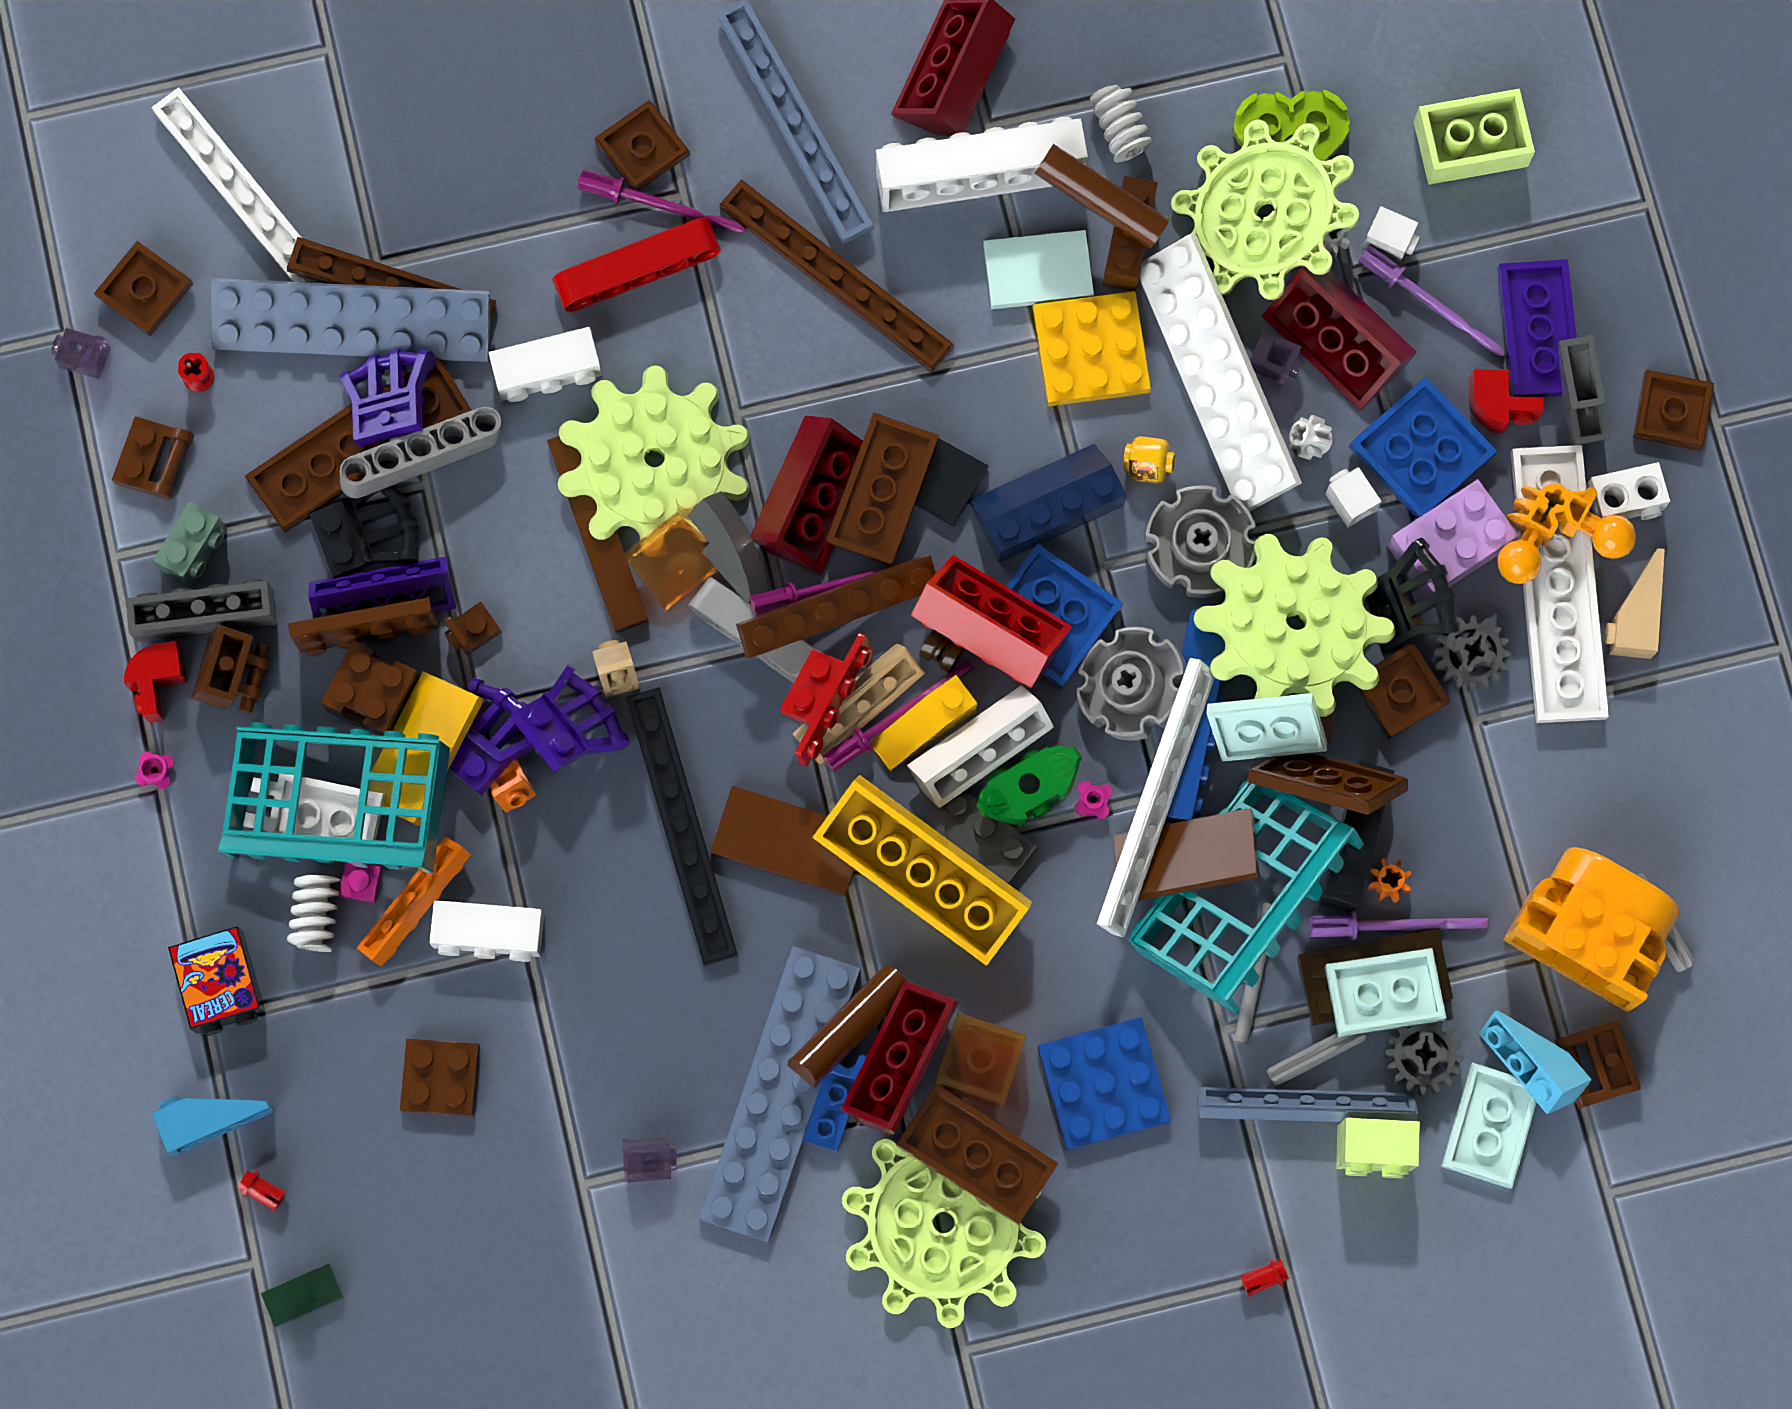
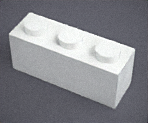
[488,327,602,402]
[429,900,544,962]

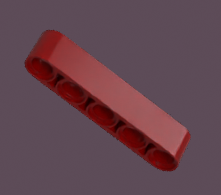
[552,218,721,312]

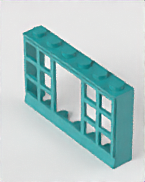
[218,722,450,874]
[1128,780,1364,1015]

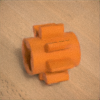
[1367,858,1412,903]

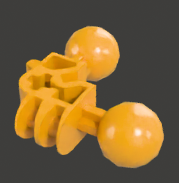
[1497,483,1636,584]

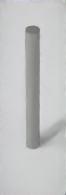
[1233,903,1272,1045]

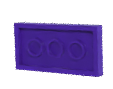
[1497,259,1577,397]

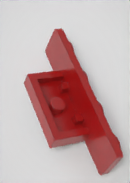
[780,633,872,767]

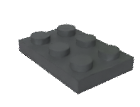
[922,790,1037,884]

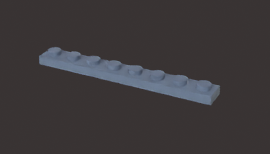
[717,0,874,245]

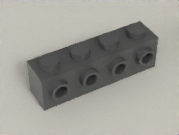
[126,579,277,642]

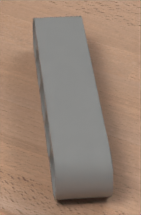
[340,407,501,498]
[688,577,816,683]

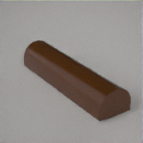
[1034,143,1170,249]
[787,965,908,1088]

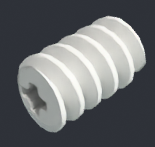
[1090,85,1153,163]
[287,875,341,952]

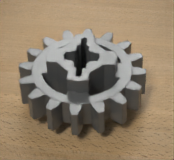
[1433,615,1511,693]
[1383,1021,1464,1096]

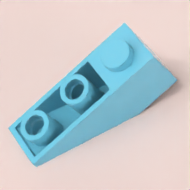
[1479,1010,1591,1114]

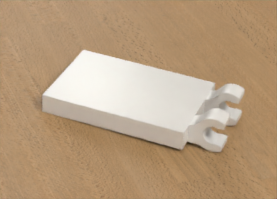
[243,774,386,840]

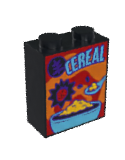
[168,926,266,1037]

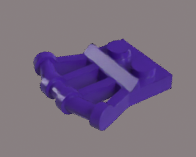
[339,349,435,447]
[511,665,630,772]
[449,677,535,796]

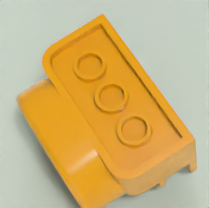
[1503,847,1680,1013]

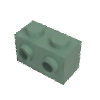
[153,501,227,587]

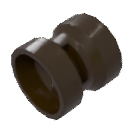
[919,629,965,673]

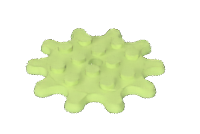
[1171,120,1359,300]
[558,365,750,557]
[1193,534,1395,717]
[842,1139,1046,1328]

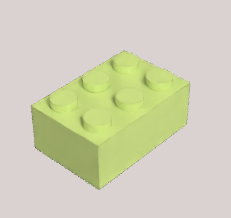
[1414,88,1535,185]

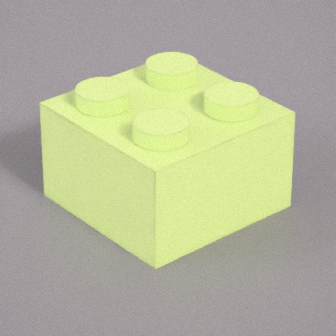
[1336,1118,1420,1178]

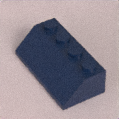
[969,444,1127,563]

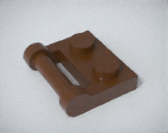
[112,416,194,500]
[1554,1020,1641,1109]

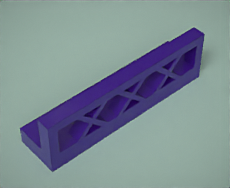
[308,556,456,618]

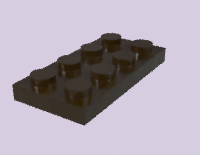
[1297,929,1453,1026]

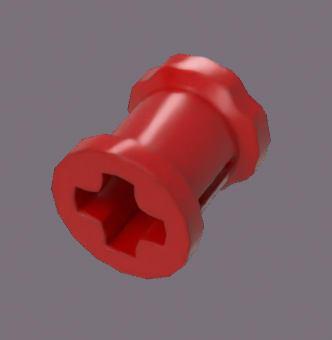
[178,353,214,392]

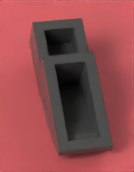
[1558,335,1610,446]
[687,491,769,604]

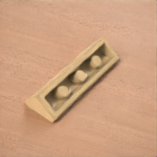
[793,644,925,765]

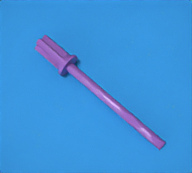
[1358,245,1505,356]
[1309,911,1489,940]

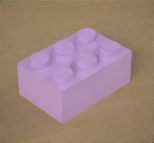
[1387,479,1519,599]

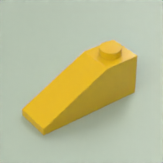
[870,675,977,772]

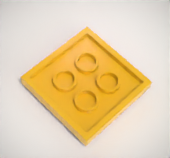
[1033,291,1151,407]

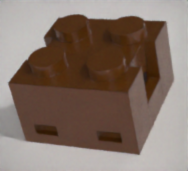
[320,640,420,736]

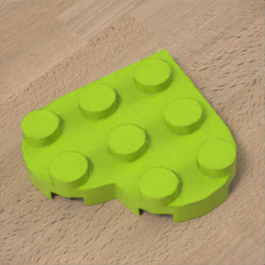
[1232,90,1350,161]

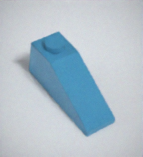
[151,1096,275,1156]

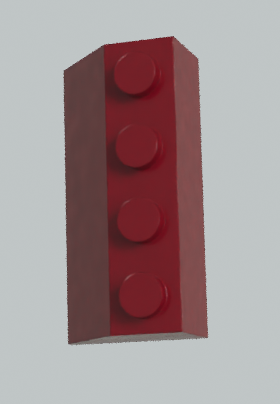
[891,0,1015,136]
[1262,266,1417,410]
[750,415,863,574]
[841,980,959,1136]

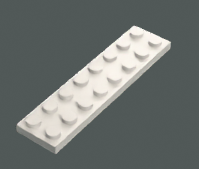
[1139,234,1302,514]
[1510,445,1609,723]

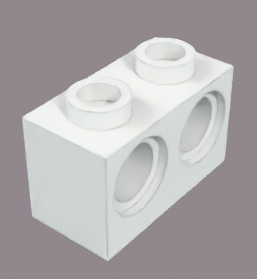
[1586,462,1670,520]

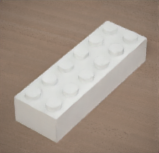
[876,117,1088,212]

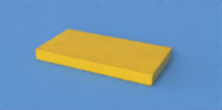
[369,671,484,826]

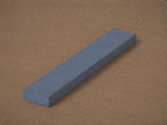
[1197,1087,1418,1122]

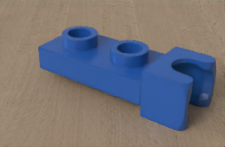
[803,1055,867,1152]

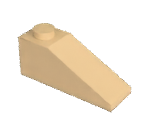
[1604,548,1665,659]
[592,640,640,699]

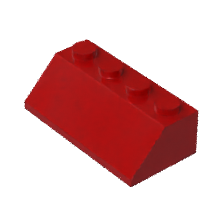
[911,555,1073,688]

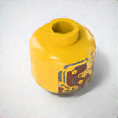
[1123,436,1176,484]

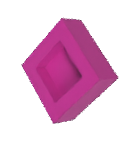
[338,862,382,903]

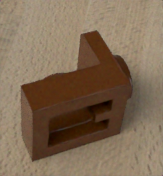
[444,602,502,656]

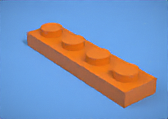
[356,836,471,967]

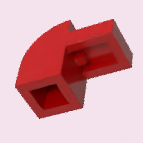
[1468,369,1544,433]
[124,641,187,723]

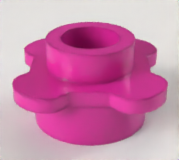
[135,752,174,789]
[1074,781,1112,819]

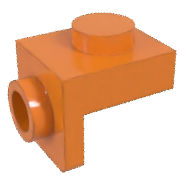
[490,759,536,813]

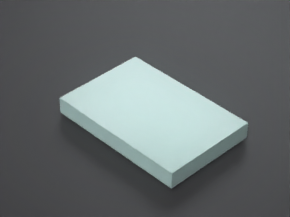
[983,230,1094,310]
[1206,693,1327,761]
[1325,948,1446,1037]
[1441,1062,1537,1189]

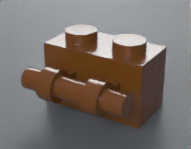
[191,625,271,714]

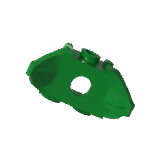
[976,745,1082,827]

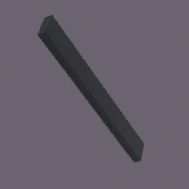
[626,687,738,966]

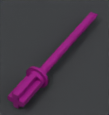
[577,169,746,232]
[749,567,889,616]
[822,661,975,772]

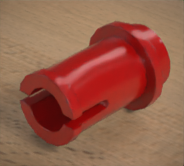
[237,1170,287,1212]
[1240,1259,1289,1297]

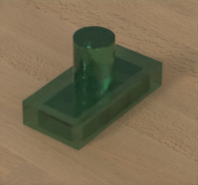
[261,1263,344,1328]

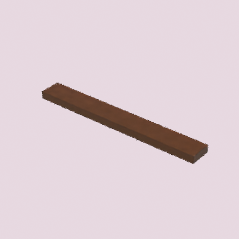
[720,179,954,373]

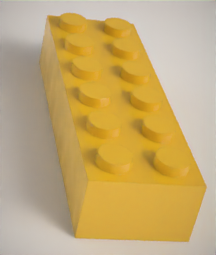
[812,775,1032,966]

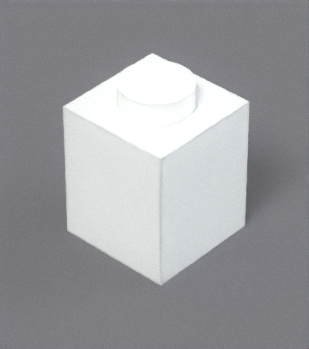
[1363,206,1420,263]
[1325,467,1382,528]

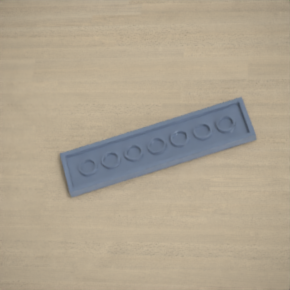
[211,278,490,362]
[699,946,860,1243]

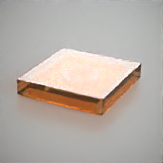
[622,511,718,611]

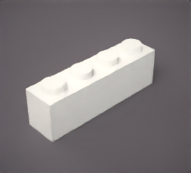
[907,685,1054,808]

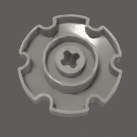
[1145,485,1256,598]
[1077,627,1187,741]

